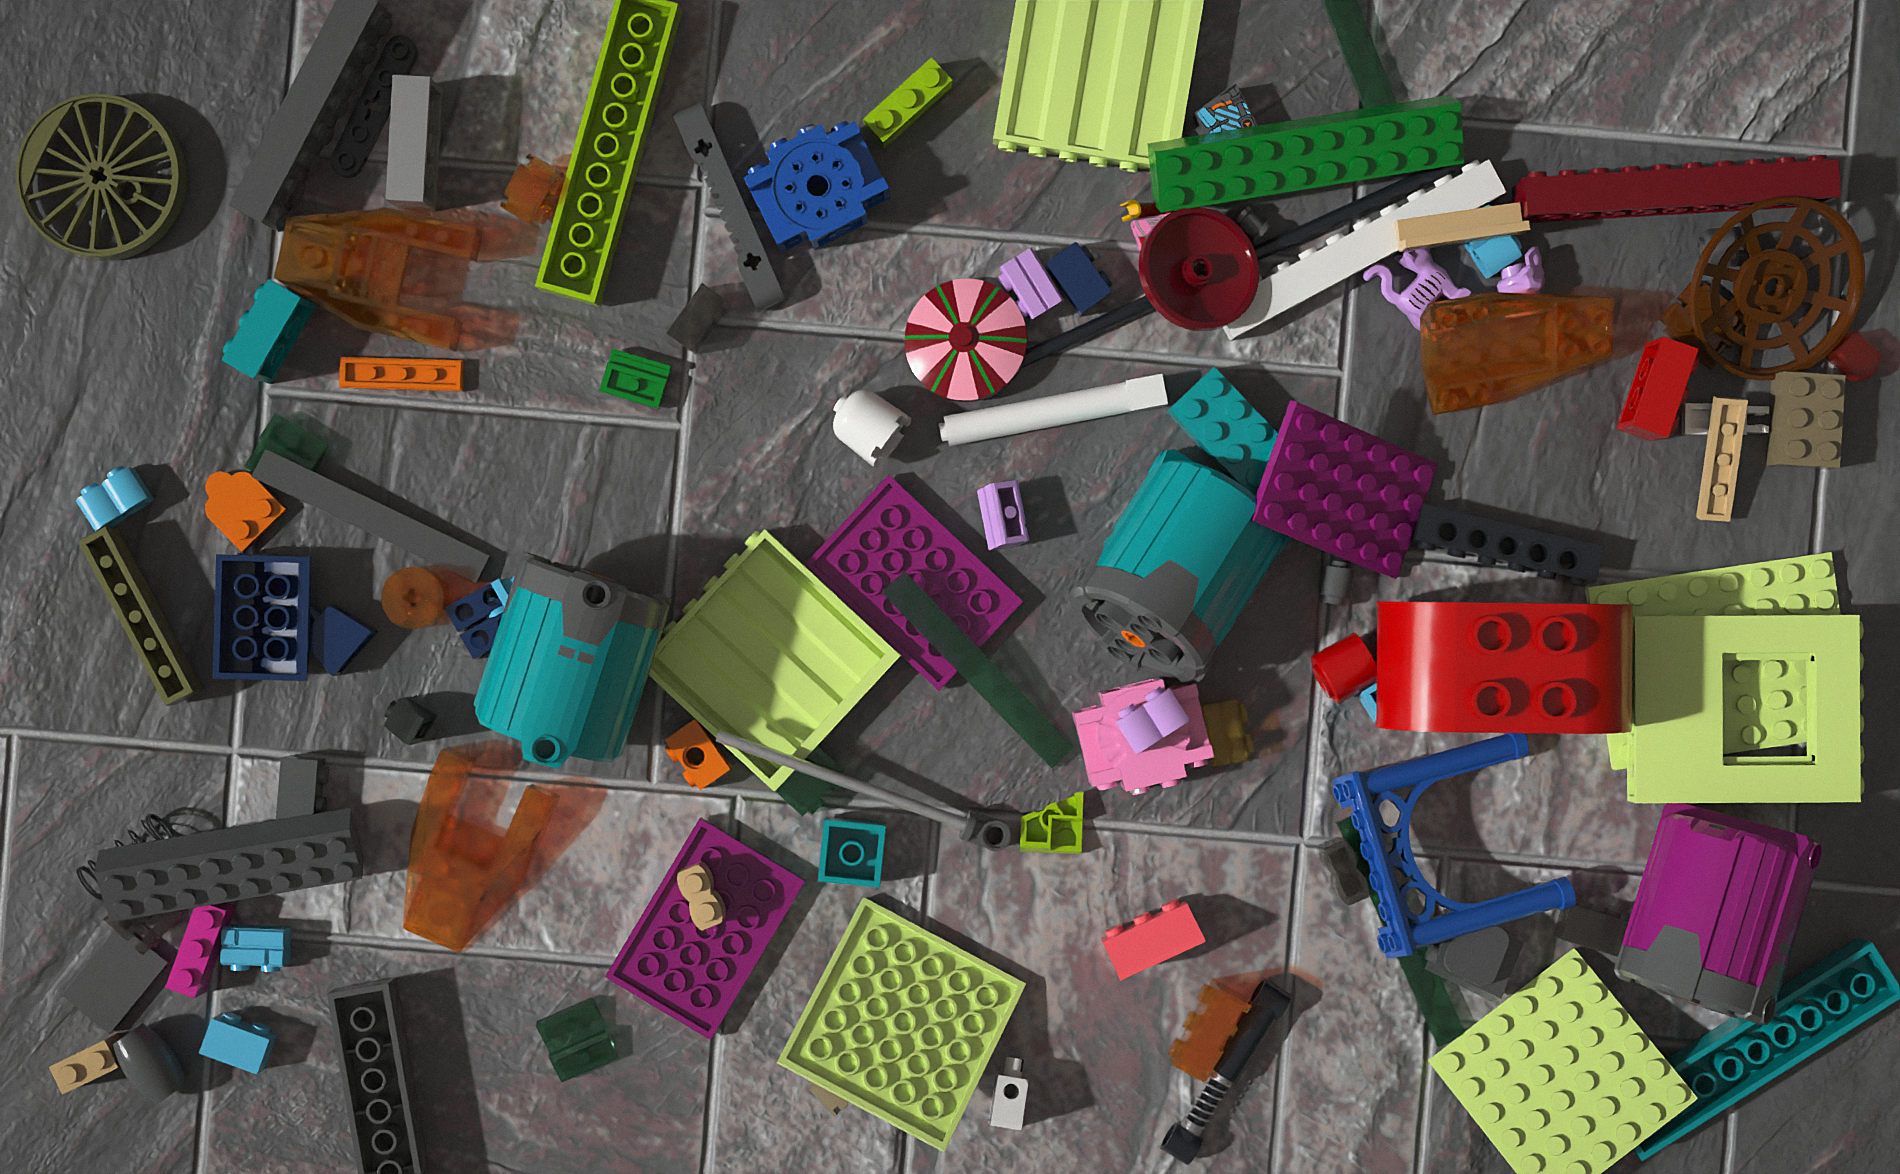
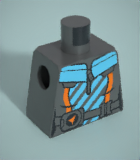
[1183,84,1257,138]

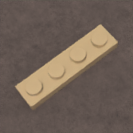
[1696,396,1748,522]

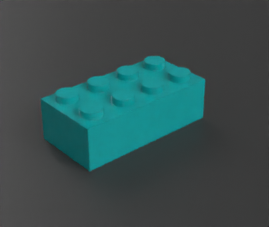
[1166,367,1278,496]

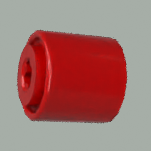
[1311,632,1377,704]

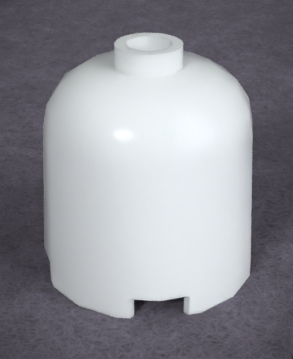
[833,390,911,467]

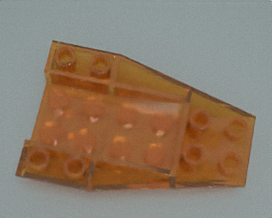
[1420,292,1614,415]

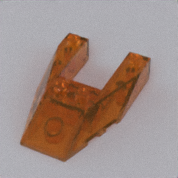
[274,207,483,353]
[402,747,561,953]

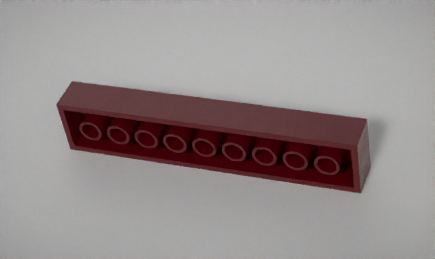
[1511,155,1841,224]

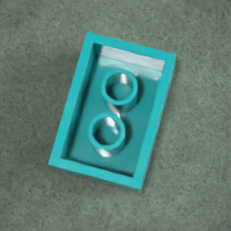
[221,279,317,384]

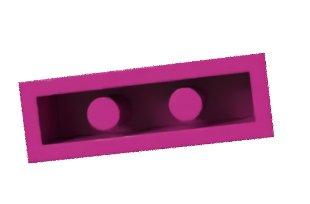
[165,902,237,998]

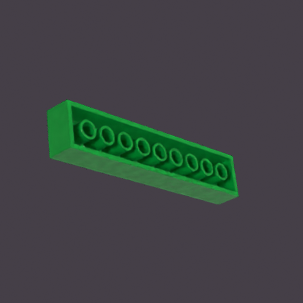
[1147,95,1464,213]

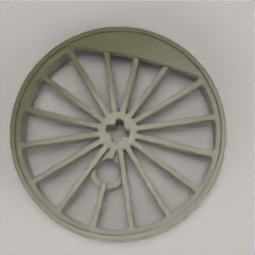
[15,93,187,261]

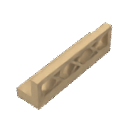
[1395,202,1530,252]

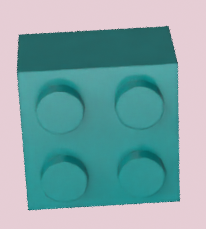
[818,816,887,888]

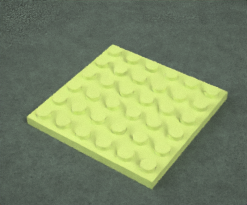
[777,897,1026,1152]
[1428,948,1698,1174]

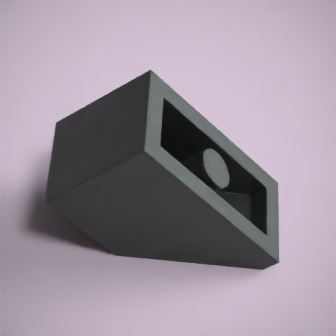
[384,697,437,745]

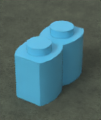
[1462,204,1522,279]
[76,466,154,532]

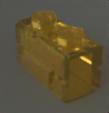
[1200,698,1254,767]

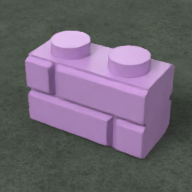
[998,247,1064,322]
[977,480,1030,550]

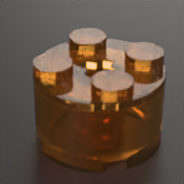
[500,153,564,226]
[382,567,451,629]

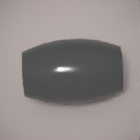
[113,1023,186,1104]

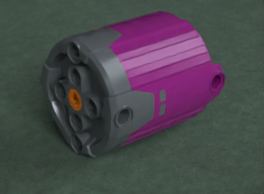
[1614,803,1822,1025]

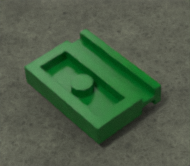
[599,348,672,410]

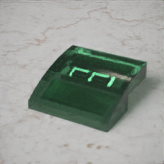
[244,413,329,500]
[536,997,618,1083]

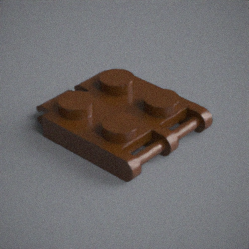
[1659,282,1749,370]

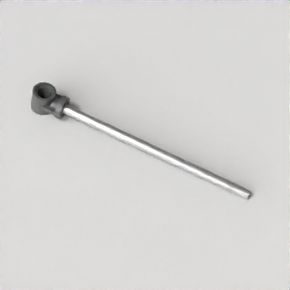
[716,730,1011,851]

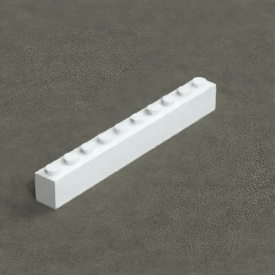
[1223,159,1506,341]

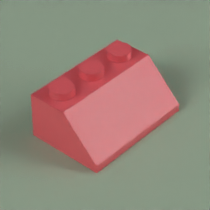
[1101,898,1206,981]

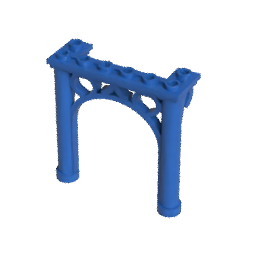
[1333,733,1576,958]

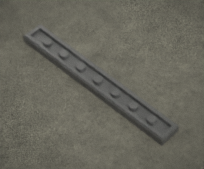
[252,449,490,584]

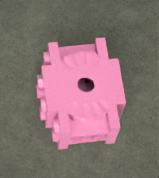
[1072,677,1214,795]

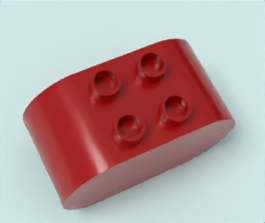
[1375,601,1633,734]

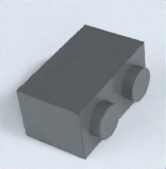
[276,756,329,820]

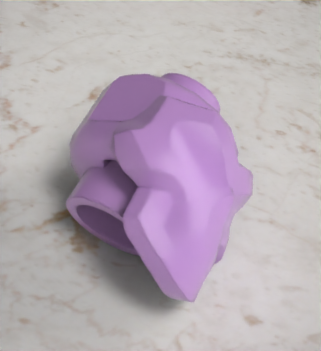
[1497,246,1545,311]

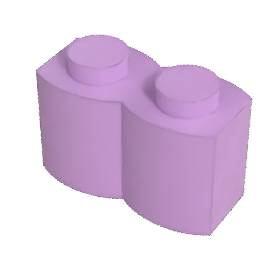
[1115,686,1190,754]

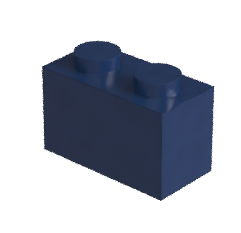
[1045,242,1112,316]

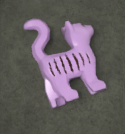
[1363,248,1471,338]

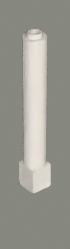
[939,374,1168,446]

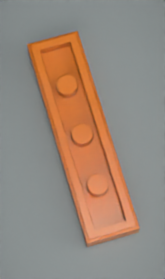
[339,357,465,392]

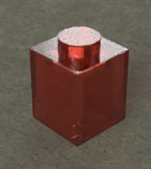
[1825,331,1883,382]

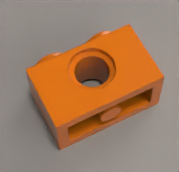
[665,719,733,790]

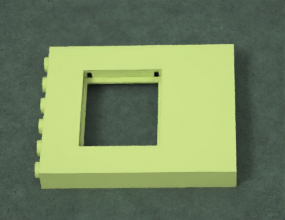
[1627,615,1865,803]

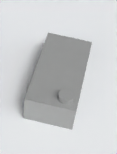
[385,75,443,211]

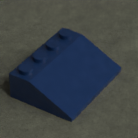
[213,554,311,681]

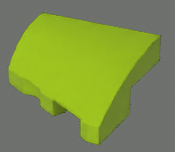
[1020,792,1084,854]

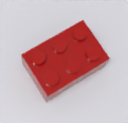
[1616,336,1699,441]

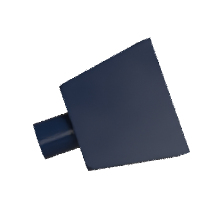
[309,602,378,676]

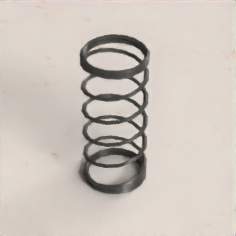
[76,814,174,900]

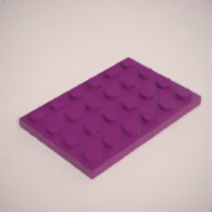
[1251,401,1438,579]
[804,475,1023,691]
[605,817,806,1040]

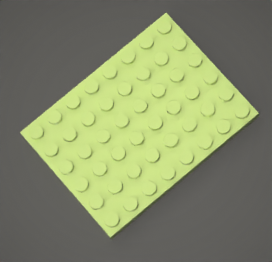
[1585,552,1841,770]

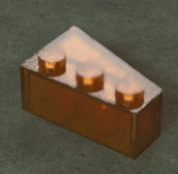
[1168,978,1252,1083]

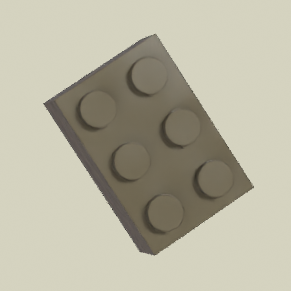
[1766,371,1846,470]

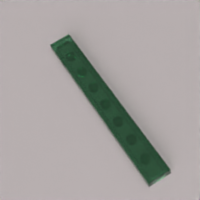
[882,571,1074,768]
[1335,815,1465,1047]

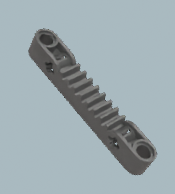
[672,102,786,312]

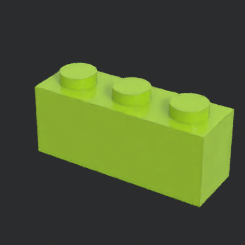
[863,57,952,149]

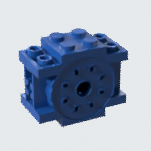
[743,121,890,253]

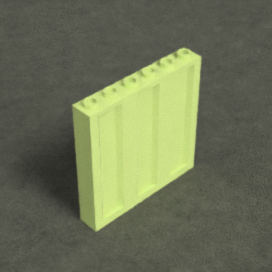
[993,0,1204,172]
[648,529,901,792]

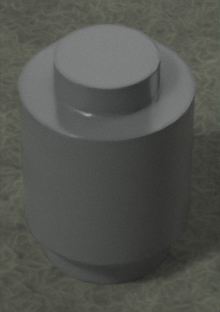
[1319,560,1354,606]

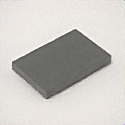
[62,923,171,1034]

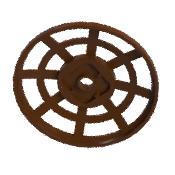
[1689,196,1865,381]

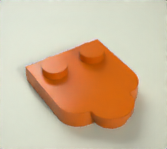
[205,471,289,552]

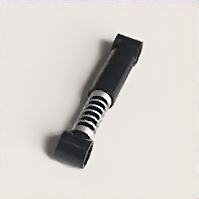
[1160,978,1292,1165]

